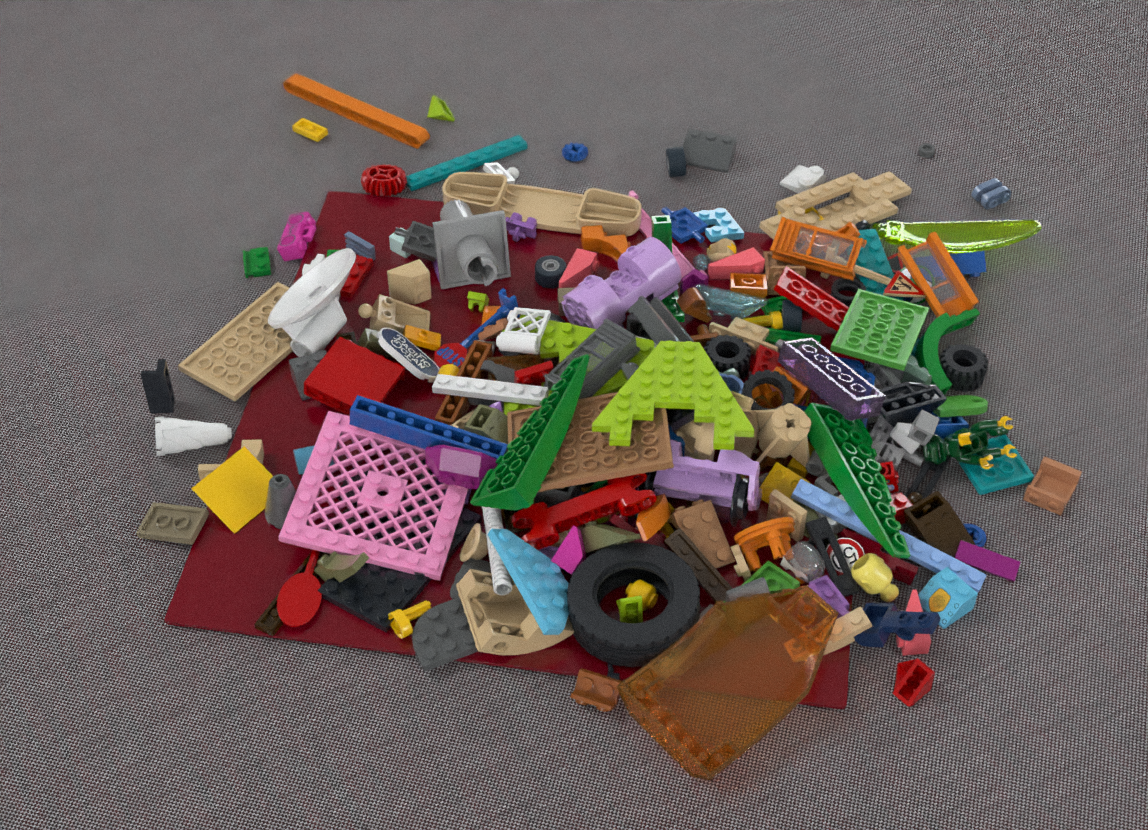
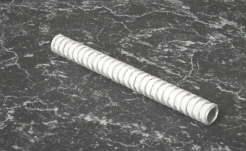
[482,507,512,596]

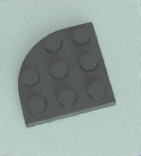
[412,597,478,672]

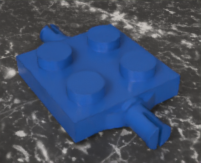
[661,206,708,244]

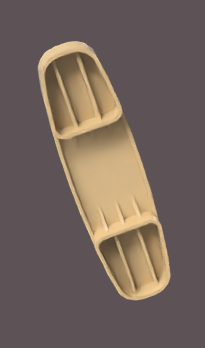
[442,172,642,237]

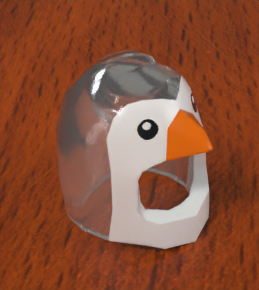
[780,541,826,585]

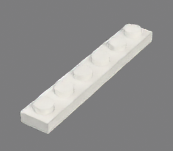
[432,374,549,406]

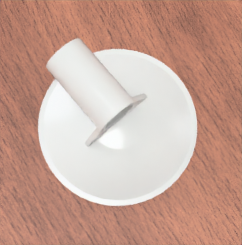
[268,248,356,357]

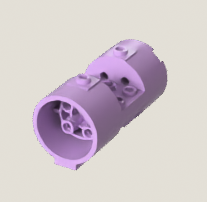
[561,237,681,329]

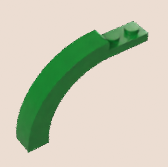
[651,215,685,322]
[915,308,980,395]

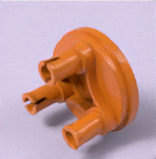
[734,517,796,572]

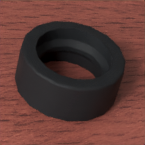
[831,278,866,307]

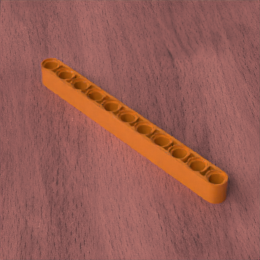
[283,73,430,148]

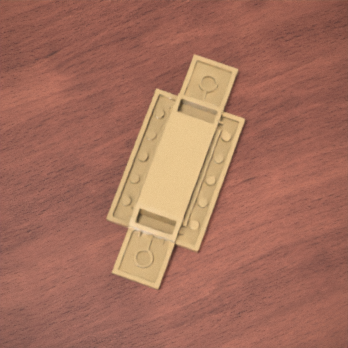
[759,171,912,240]

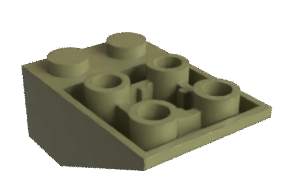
[464,404,508,452]

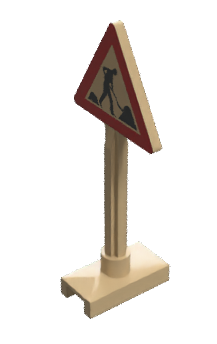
[821,239,926,298]

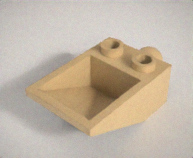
[358,294,430,335]

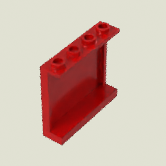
[304,337,405,416]

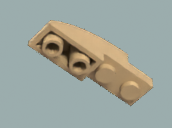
[783,606,872,663]

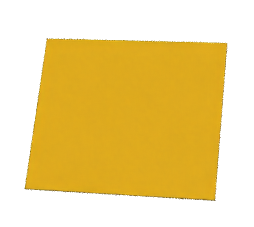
[191,446,273,534]

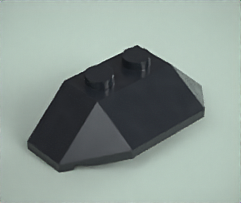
[874,382,947,427]

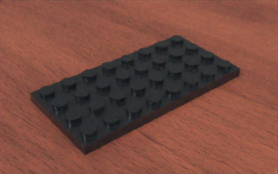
[318,487,482,633]

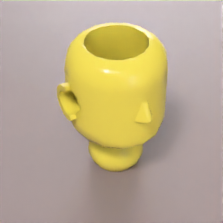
[851,553,899,602]

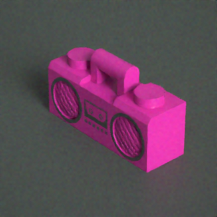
[277,211,316,261]

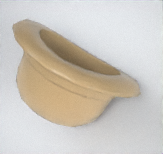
[460,523,488,562]

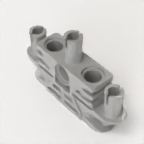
[870,415,924,470]

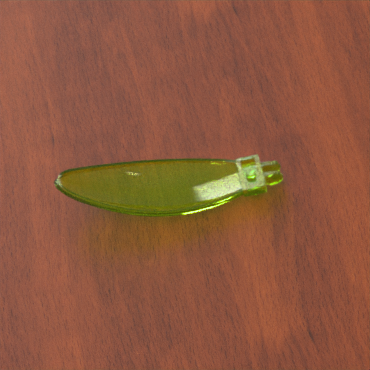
[872,219,1043,253]

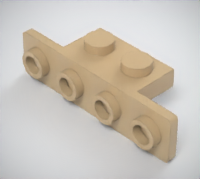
[709,317,778,355]

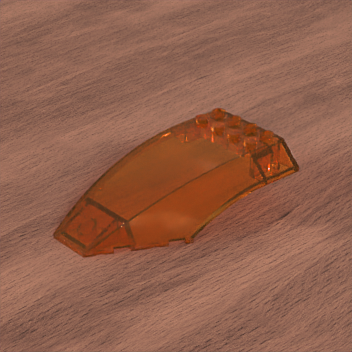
[617,585,839,781]

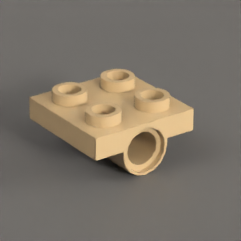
[767,489,807,542]

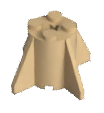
[754,403,811,468]

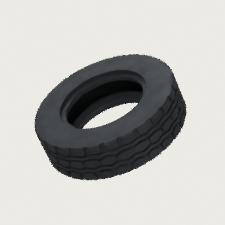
[567,542,700,667]

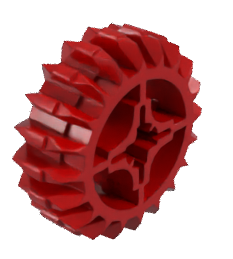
[361,164,407,197]

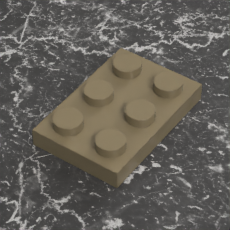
[136,502,209,545]

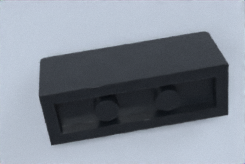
[141,359,175,414]

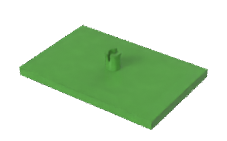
[830,289,929,371]

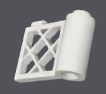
[496,307,551,354]

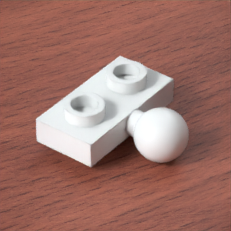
[483,162,519,184]

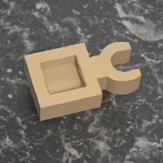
[731,544,751,582]

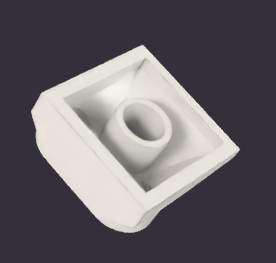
[780,165,826,193]

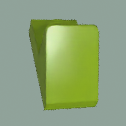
[616,596,643,623]

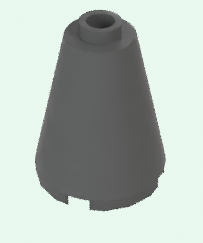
[265,474,296,529]

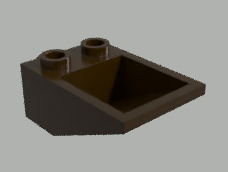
[904,490,975,558]

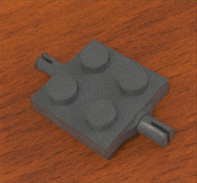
[394,221,437,262]

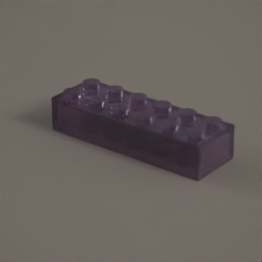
[778,338,886,421]

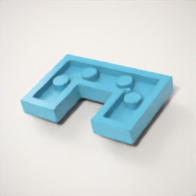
[693,208,744,243]

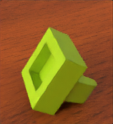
[467,291,489,313]

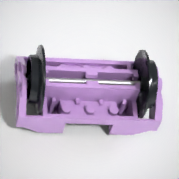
[635,440,762,527]

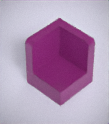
[680,269,709,295]

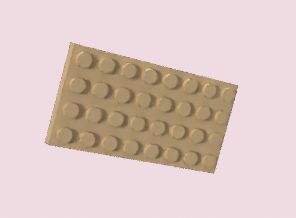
[178,282,293,401]

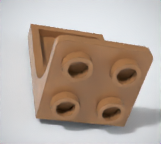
[763,251,806,295]
[667,499,735,569]

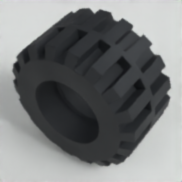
[704,335,751,379]
[940,343,988,392]

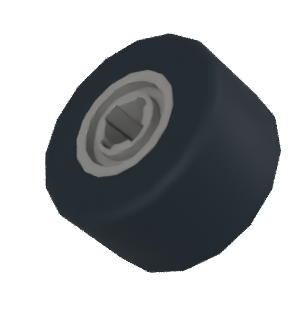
[666,146,686,177]
[535,255,567,289]
[782,300,802,333]

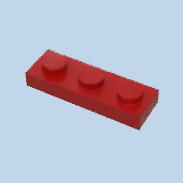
[340,255,373,298]

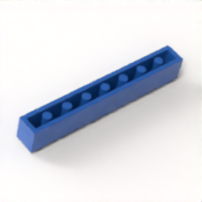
[349,395,508,460]

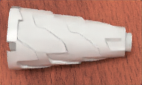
[155,417,232,456]

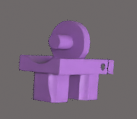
[506,212,537,242]

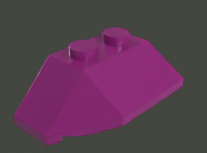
[425,445,498,490]

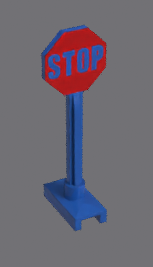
[434,288,520,369]

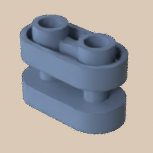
[972,178,1011,209]

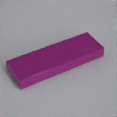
[955,540,1021,582]

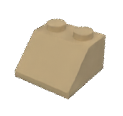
[387,259,431,304]

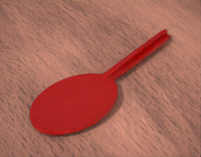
[277,528,328,627]

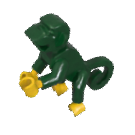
[923,416,1017,469]

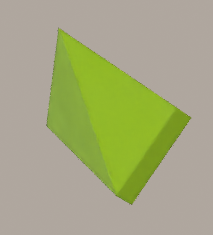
[427,95,455,122]

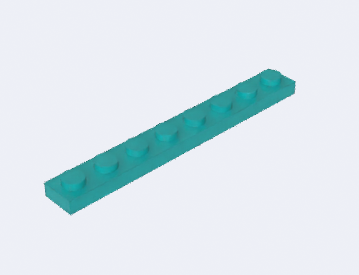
[406,135,528,192]

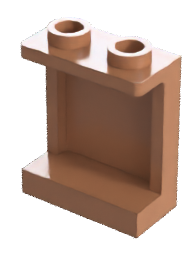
[1023,456,1082,516]

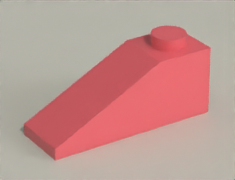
[708,247,765,280]
[559,248,599,288]
[896,590,931,656]

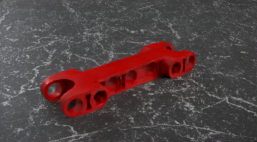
[511,473,657,550]

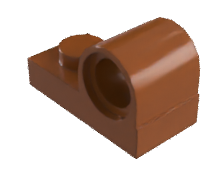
[676,287,712,323]

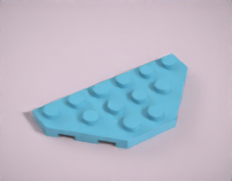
[487,529,569,635]

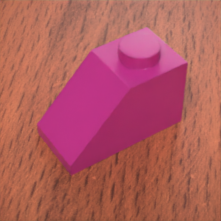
[551,525,586,575]

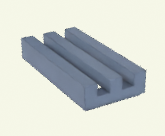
[344,231,376,261]

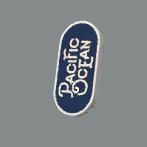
[377,327,439,382]

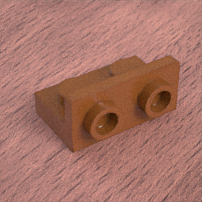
[570,668,623,712]

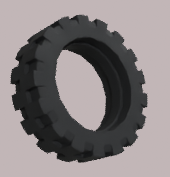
[741,370,795,411]

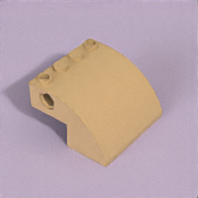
[456,569,574,655]

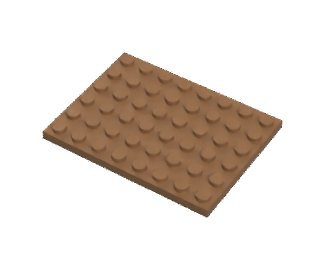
[507,392,674,492]

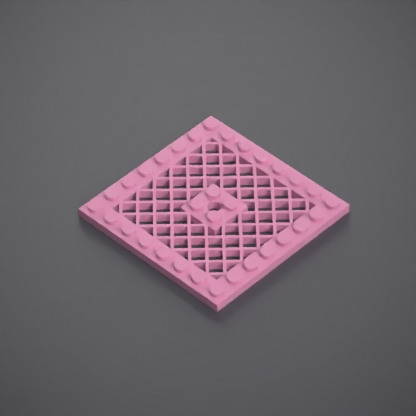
[279,411,469,581]

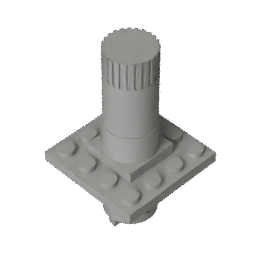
[433,200,511,289]

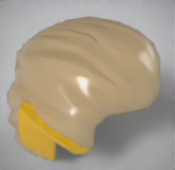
[707,238,736,263]

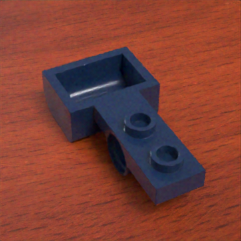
[854,603,941,647]

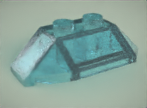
[695,284,769,319]

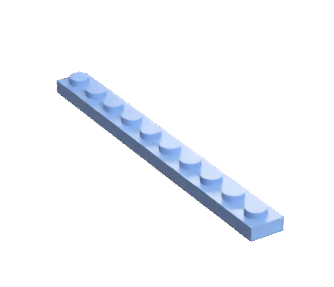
[791,479,986,593]

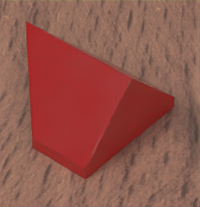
[892,658,935,707]

